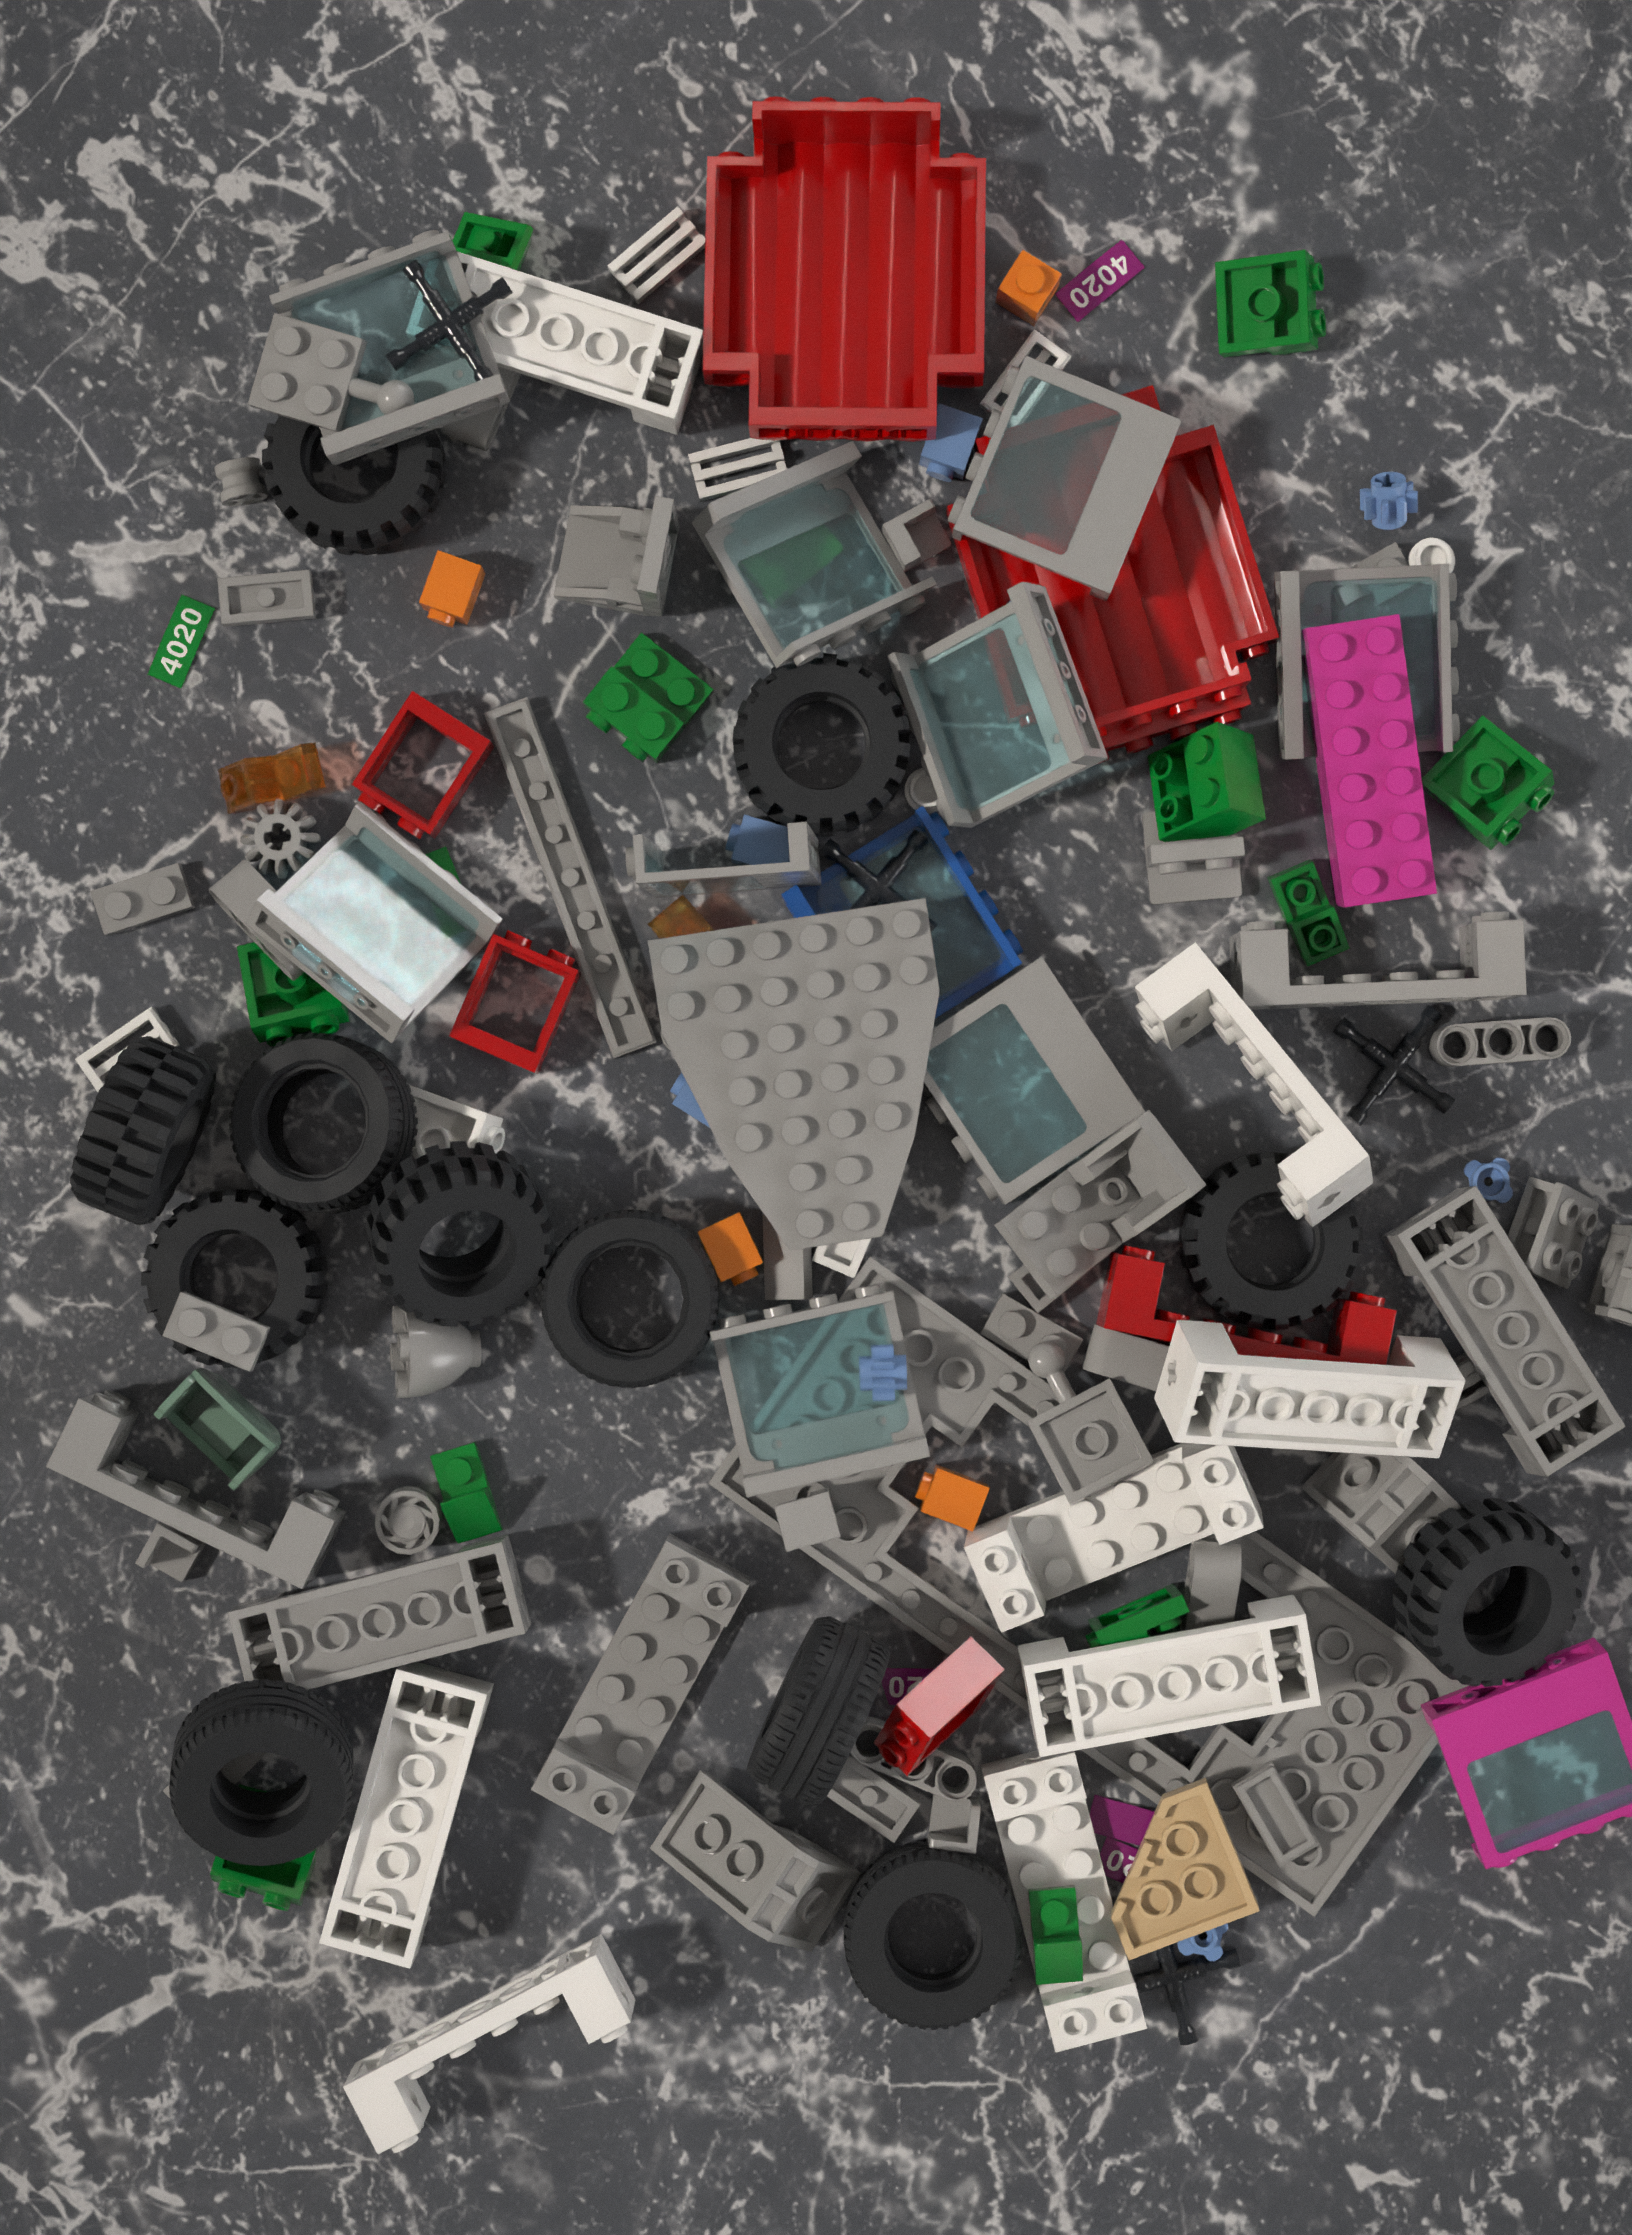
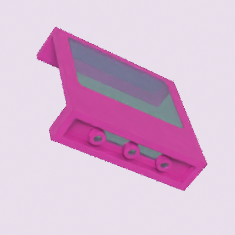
[1420,1637,1632,1869]

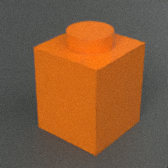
[995,249,1062,326]
[419,550,486,628]
[697,1212,764,1286]
[915,1464,990,1532]

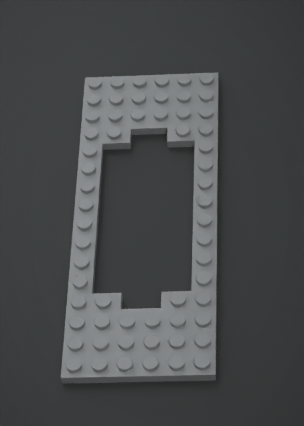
[708,1256,1468,1917]

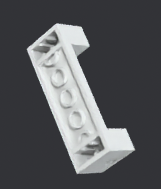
[406,251,704,435]
[1135,942,1373,1228]
[1154,1320,1466,1458]
[964,1443,1264,1633]
[1017,1595,1321,1757]
[319,1662,494,1969]
[981,1750,1147,2052]
[343,1934,636,2154]

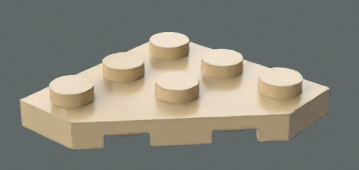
[1111,1778,1260,1960]

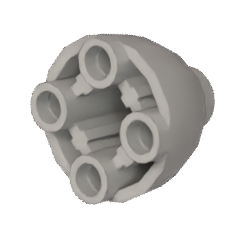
[390,1306,481,1398]

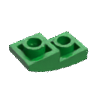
[1267,859,1350,967]

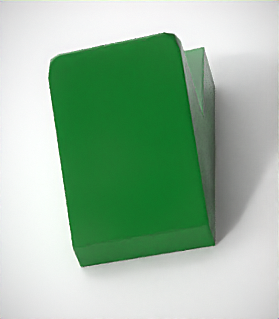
[453,212,534,271]
[430,1441,503,1544]
[1028,1885,1083,1985]

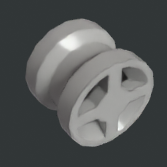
[214,457,267,506]

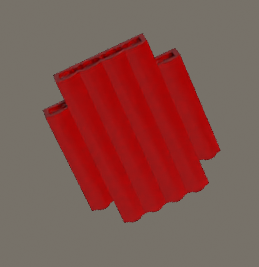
[703,96,986,442]
[946,385,1279,765]

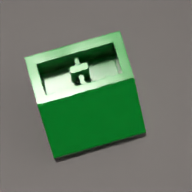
[1148,722,1266,842]

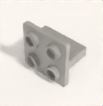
[1142,812,1245,905]
[1508,1176,1599,1289]

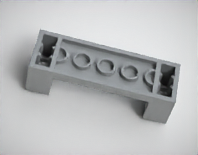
[1229,911,1527,1010]
[1381,1186,1626,1477]
[46,1389,347,1589]
[531,1533,750,1835]
[227,1534,531,1690]

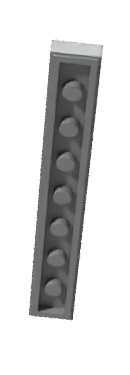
[484,697,657,1059]

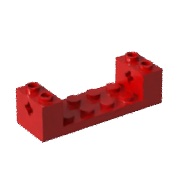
[1096,1245,1397,1365]

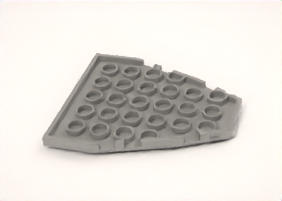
[648,898,940,1251]

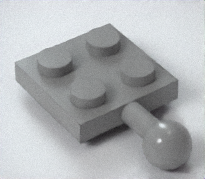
[248,313,415,432]
[1027,1341,1154,1506]

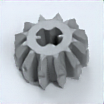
[240,799,321,879]

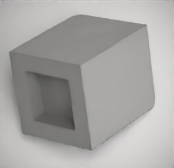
[882,499,951,572]
[775,1487,841,1552]
[135,1522,206,1582]
[927,1794,981,1854]

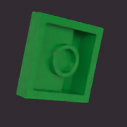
[1215,250,1326,358]
[583,632,714,763]
[1422,715,1555,850]
[237,942,350,1046]
[1085,1583,1190,1648]
[210,1784,318,1911]

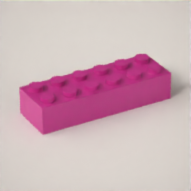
[1301,614,1437,908]

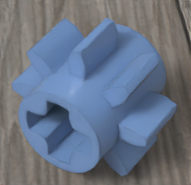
[1360,472,1418,530]
[859,1344,907,1401]

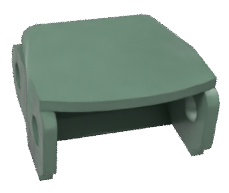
[153,1368,281,1491]

